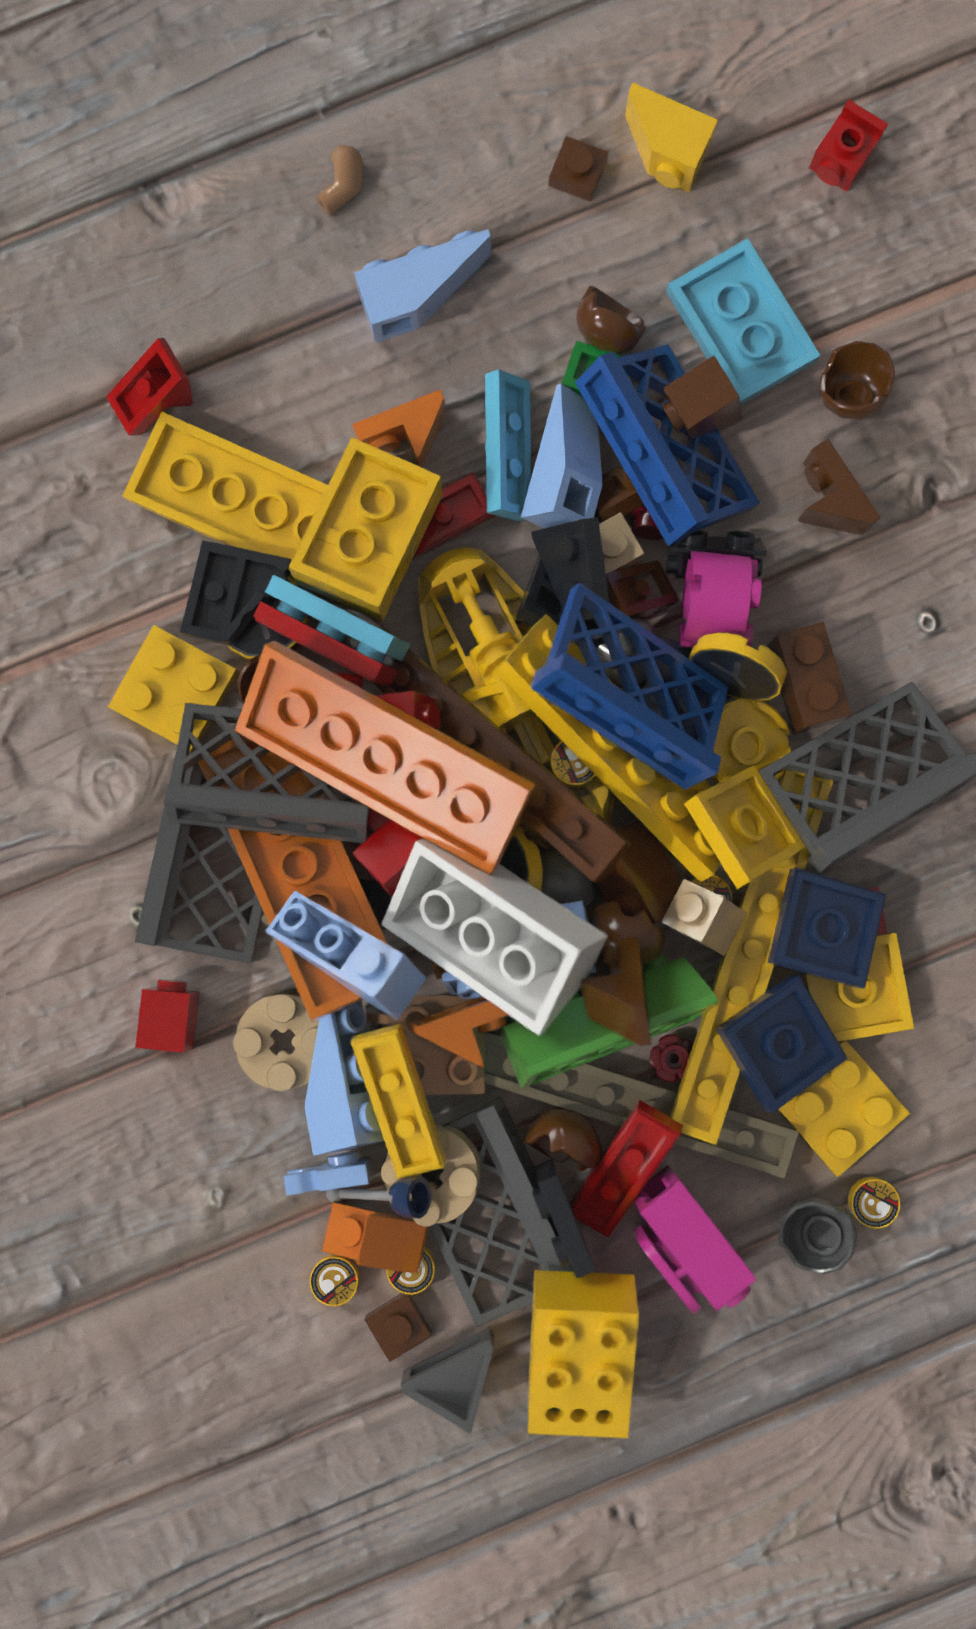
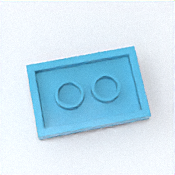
[666,238,820,406]

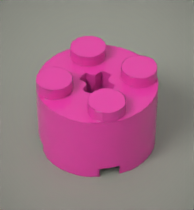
[679,551,762,649]

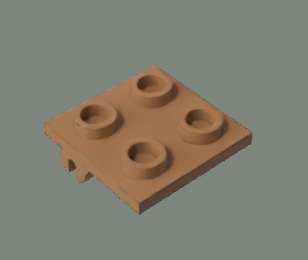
[366,995,485,1095]

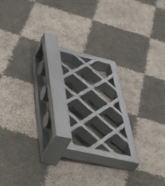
[759,681,976,875]
[164,703,370,843]
[135,754,262,964]
[422,1096,574,1327]

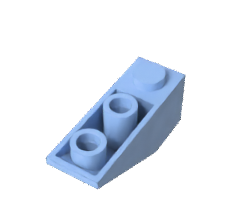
[354,229,491,343]
[520,384,602,529]
[266,891,427,1020]
[304,1000,384,1156]

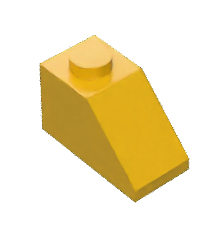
[625,83,718,192]

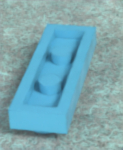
[485,369,531,522]
[265,575,411,663]

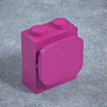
[633,1165,757,1314]

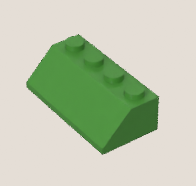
[500,956,718,1089]

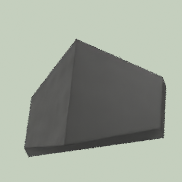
[400,1327,494,1434]

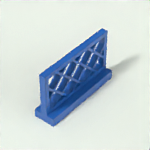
[575,344,760,546]
[530,583,728,790]

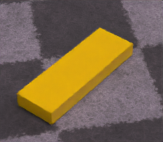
[351,1023,447,1179]

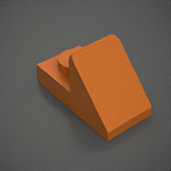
[352,390,445,468]
[409,997,509,1067]
[322,1202,429,1273]

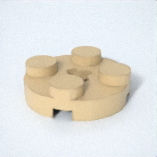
[233,993,319,1092]
[381,1125,481,1227]

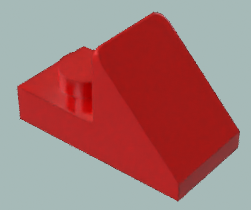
[106,338,194,436]

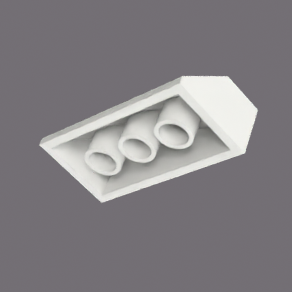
[381,838,608,1035]

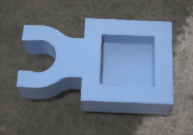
[284,1151,373,1196]

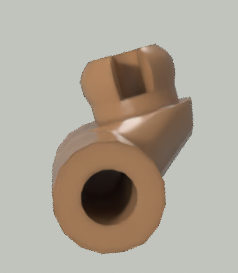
[316,145,363,216]

